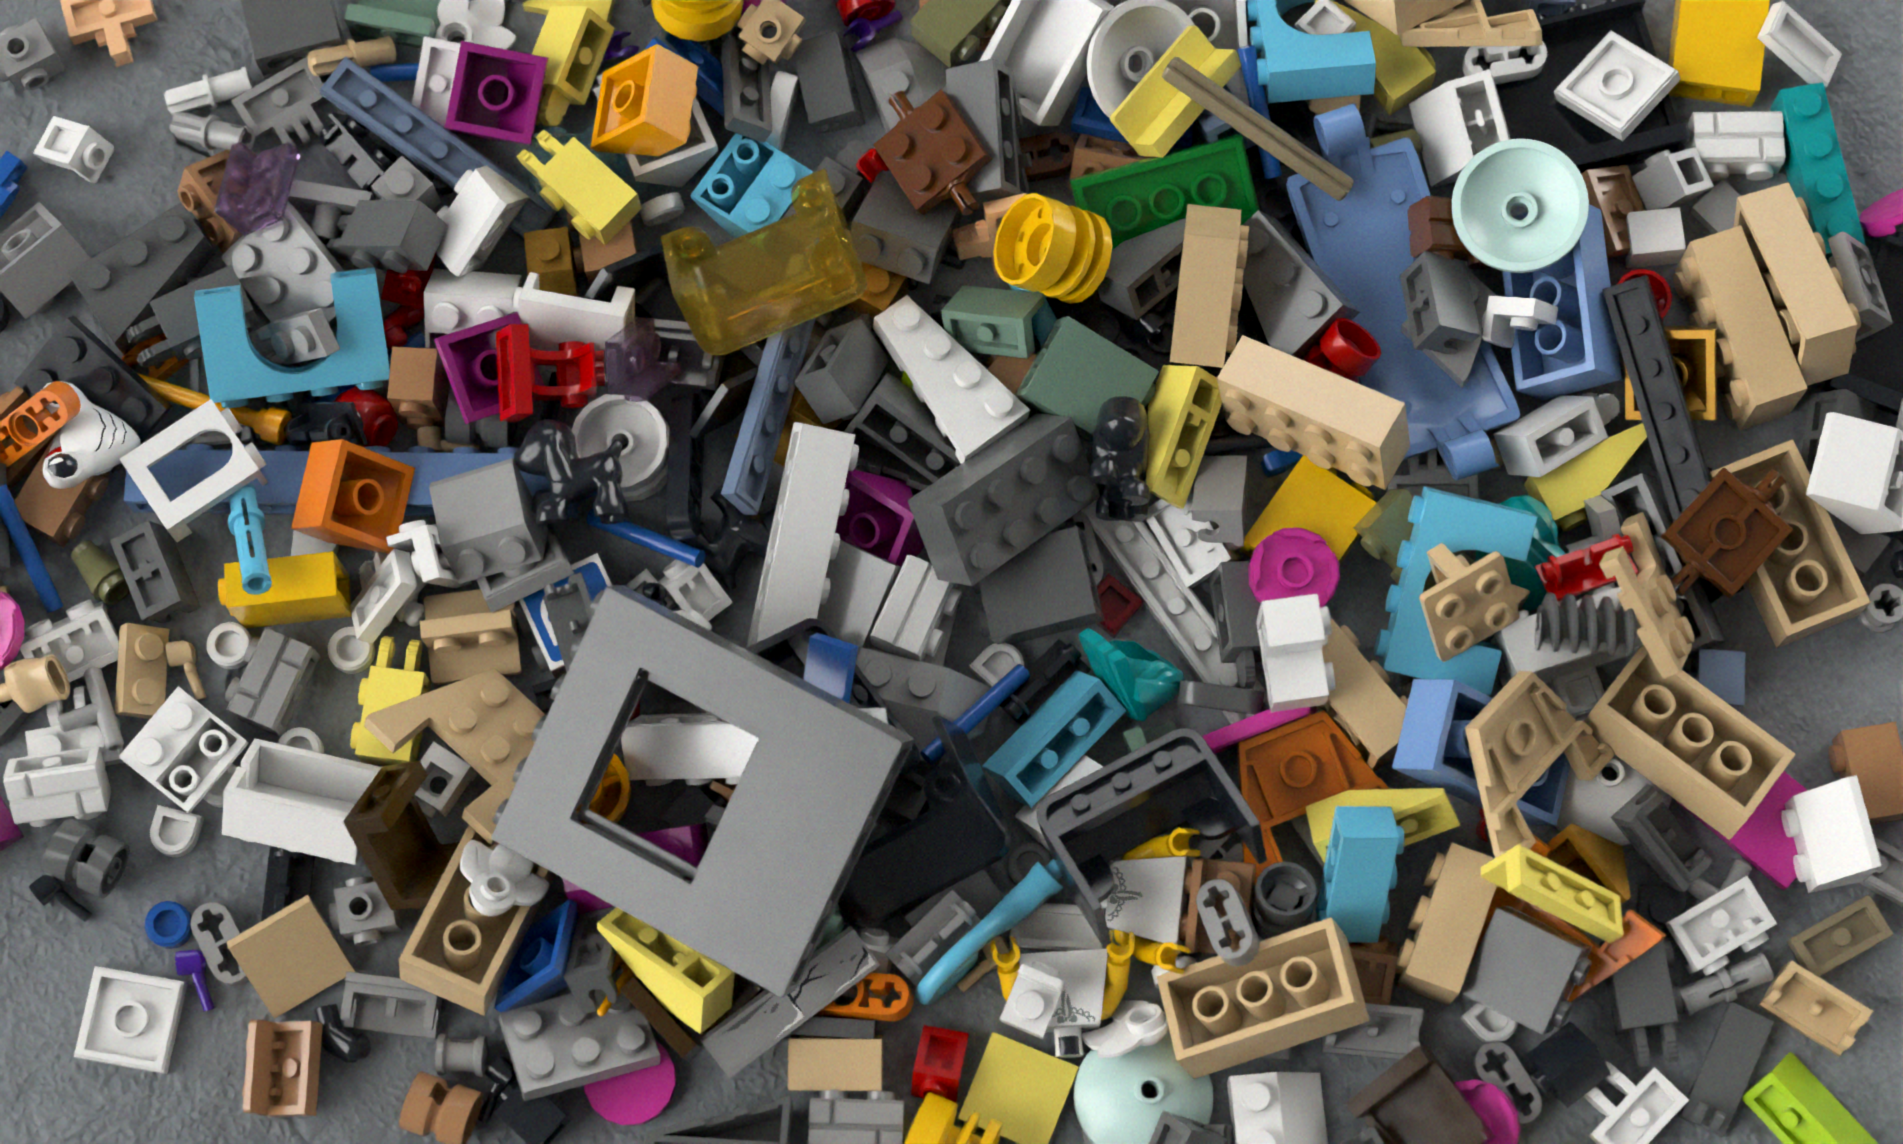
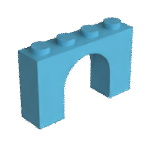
[1245,0,1376,103]
[194,267,390,408]
[1374,486,1537,695]

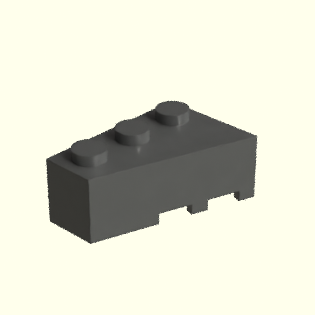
[943,59,1032,212]
[1243,210,1360,360]
[844,372,961,491]
[645,1095,794,1144]

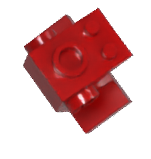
[496,324,605,422]

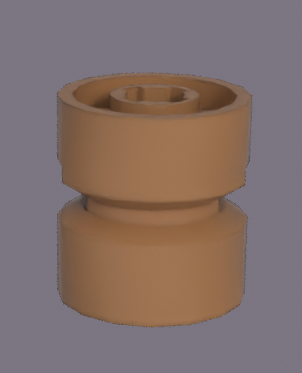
[399,1071,483,1144]

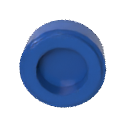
[145,901,192,949]

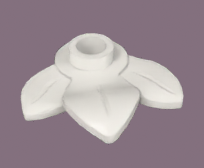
[435,0,516,50]
[460,840,549,916]
[1082,1000,1169,1058]

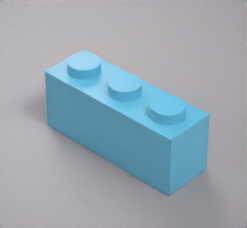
[982,670,1126,808]
[1316,806,1404,943]

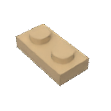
[115,623,169,719]

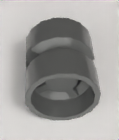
[445,389,518,449]
[42,818,130,899]
[1251,862,1317,940]

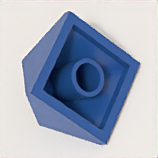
[494,899,578,1013]

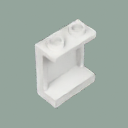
[512,272,635,384]

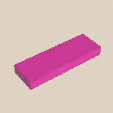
[1202,706,1318,755]

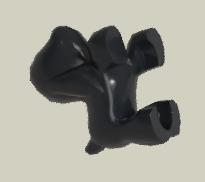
[1090,396,1150,522]
[514,419,630,526]
[677,482,776,589]

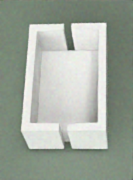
[980,0,1114,126]
[1490,583,1643,687]
[222,738,382,865]

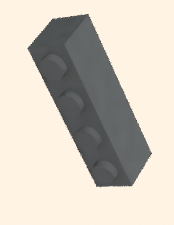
[1601,473,1727,659]

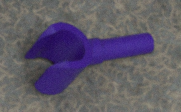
[842,10,903,52]
[601,31,639,63]
[175,950,215,1012]

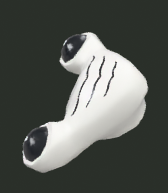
[42,381,141,489]

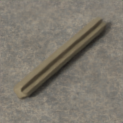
[1162,57,1354,201]

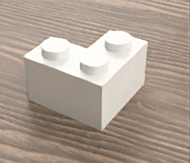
[1256,594,1335,712]

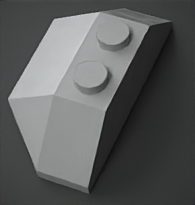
[854,38,955,133]
[856,647,991,763]

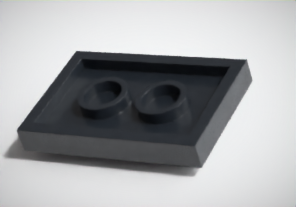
[14,316,173,473]

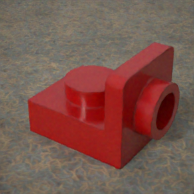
[911,1025,969,1103]

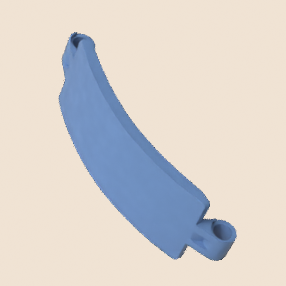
[1287,103,1520,481]

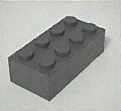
[907,413,1100,586]

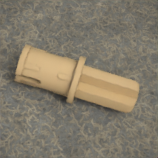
[307,35,396,77]

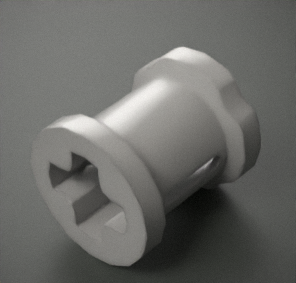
[1858,584,1903,633]
[435,1033,488,1077]

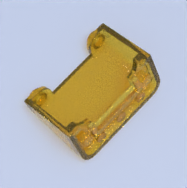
[661,168,867,355]

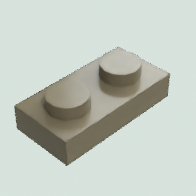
[1786,894,1894,977]

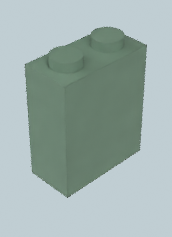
[1015,316,1159,443]

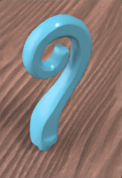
[914,858,1064,1005]

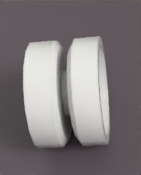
[572,392,670,502]

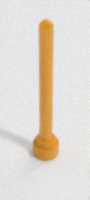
[137,373,292,445]

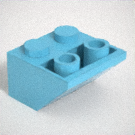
[690,133,814,256]

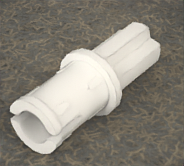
[165,66,253,115]

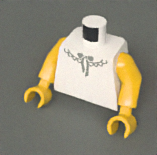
[1100,828,1201,974]
[990,929,1135,1058]

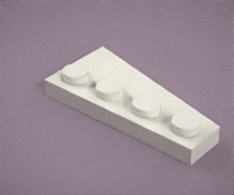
[873,295,1030,464]

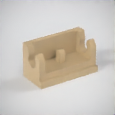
[1758,960,1873,1056]
[788,1035,883,1091]

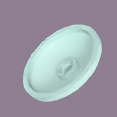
[1452,139,1589,273]
[1074,1031,1213,1144]

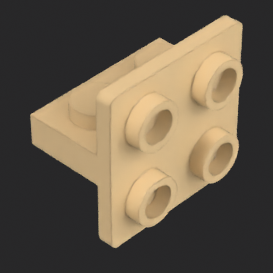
[1419,543,1520,662]
[419,589,522,685]

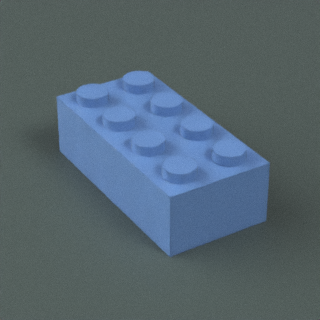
[1502,204,1622,401]
[1392,679,1570,826]

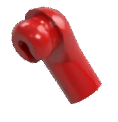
[383,305,425,350]

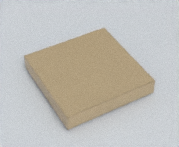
[227,895,355,1019]

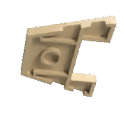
[1399,0,1542,47]
[1600,512,1694,679]
[364,668,546,845]
[1465,671,1615,858]

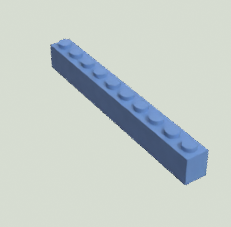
[124,444,578,518]

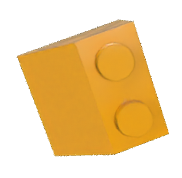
[590,44,698,156]

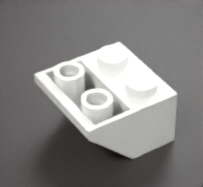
[1409,69,1510,188]
[424,269,522,349]
[1806,412,1903,534]
[118,686,249,814]

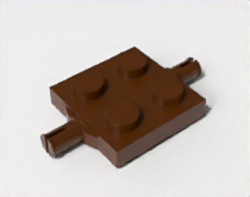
[873,89,992,215]
[1660,467,1793,598]

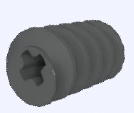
[1535,592,1636,657]

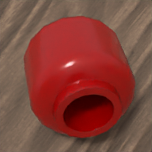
[334,386,398,448]

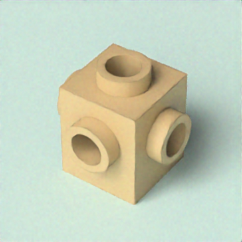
[737,0,806,65]

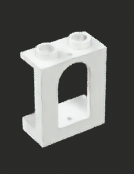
[119,399,268,542]

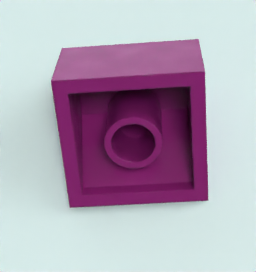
[444,41,548,145]

